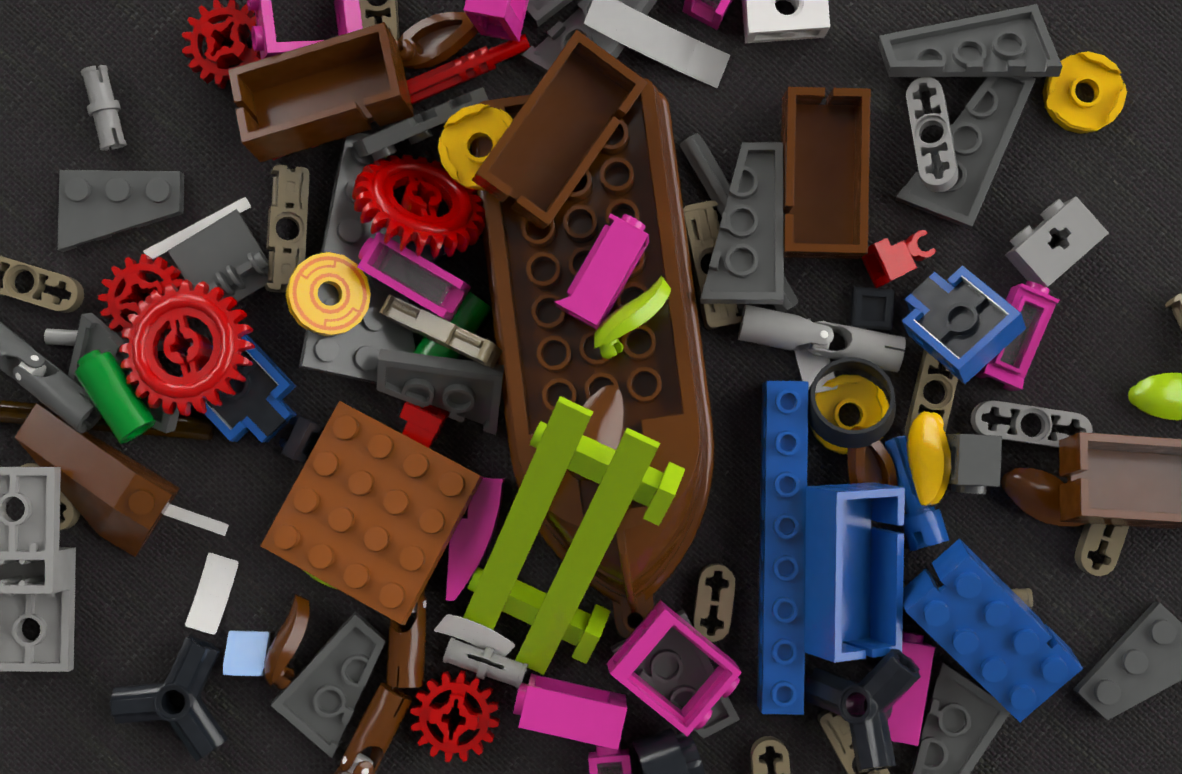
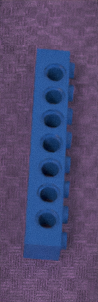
[757,381,809,715]

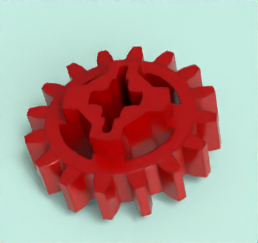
[182,0,261,89]
[98,254,184,341]
[410,670,500,762]

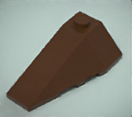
[15,402,180,557]

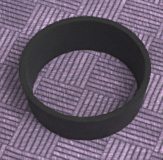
[808,357,896,448]

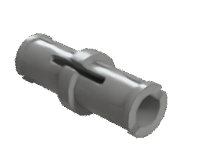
[81,65,127,151]
[443,637,528,689]

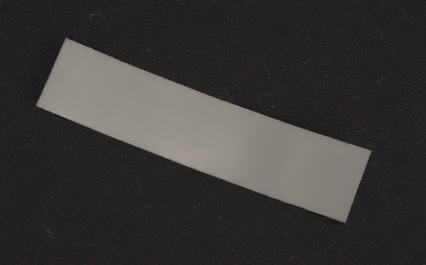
[583,0,730,88]

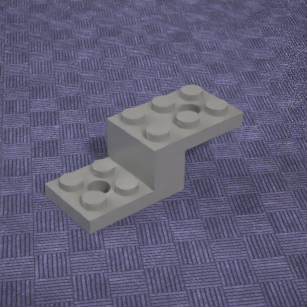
[0,467,76,672]

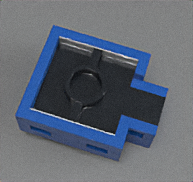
[902,265,1026,384]
[180,334,297,442]

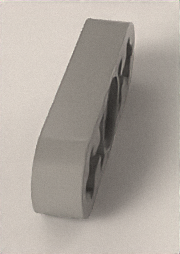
[906,77,958,192]
[971,401,1093,448]

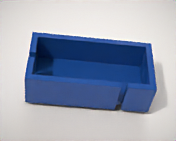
[804,482,905,663]
[903,538,1083,722]

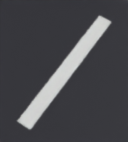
[143,197,251,259]
[163,504,229,536]

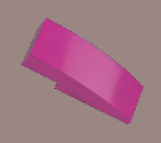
[446,477,505,601]

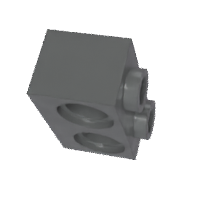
[946,434,1002,494]

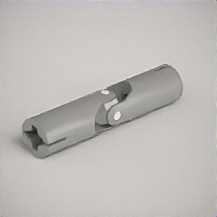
[738,305,906,373]

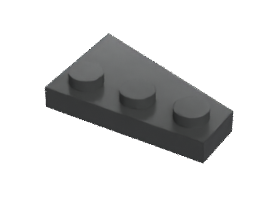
[1073,601,1182,721]
[611,609,740,739]
[271,611,386,758]
[910,661,1010,774]

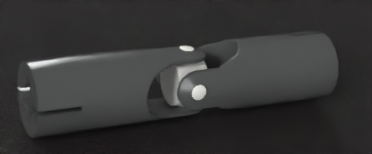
[0,322,102,433]

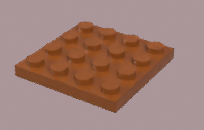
[261,401,484,625]

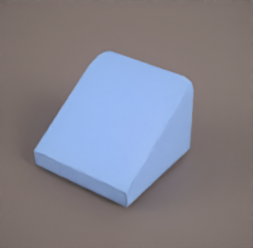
[223,630,270,676]

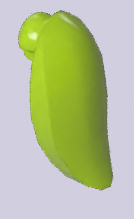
[594,275,671,359]
[1128,372,1182,420]

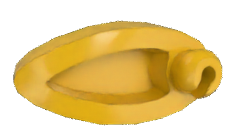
[906,411,951,506]

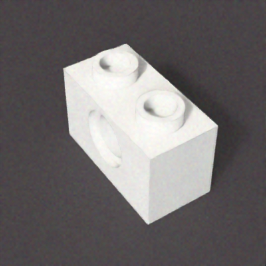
[742,0,830,43]

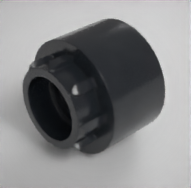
[631,728,705,774]

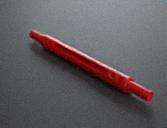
[273,34,530,161]

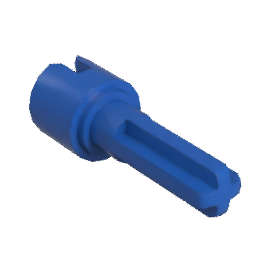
[885,436,950,552]

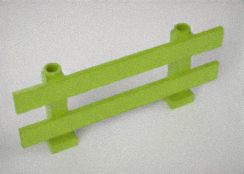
[463,396,685,675]

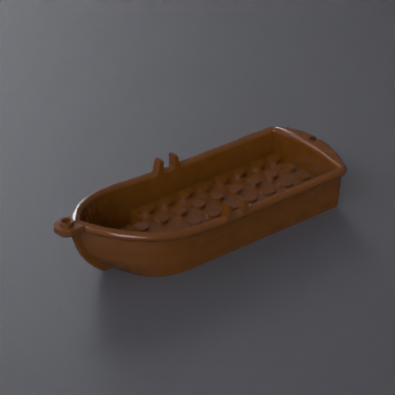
[471,79,714,638]

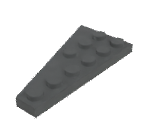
[299,133,415,384]

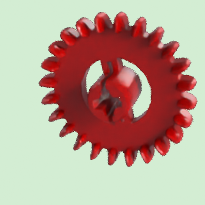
[352,155,486,258]
[119,280,255,417]

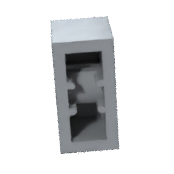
[1005,196,1109,288]

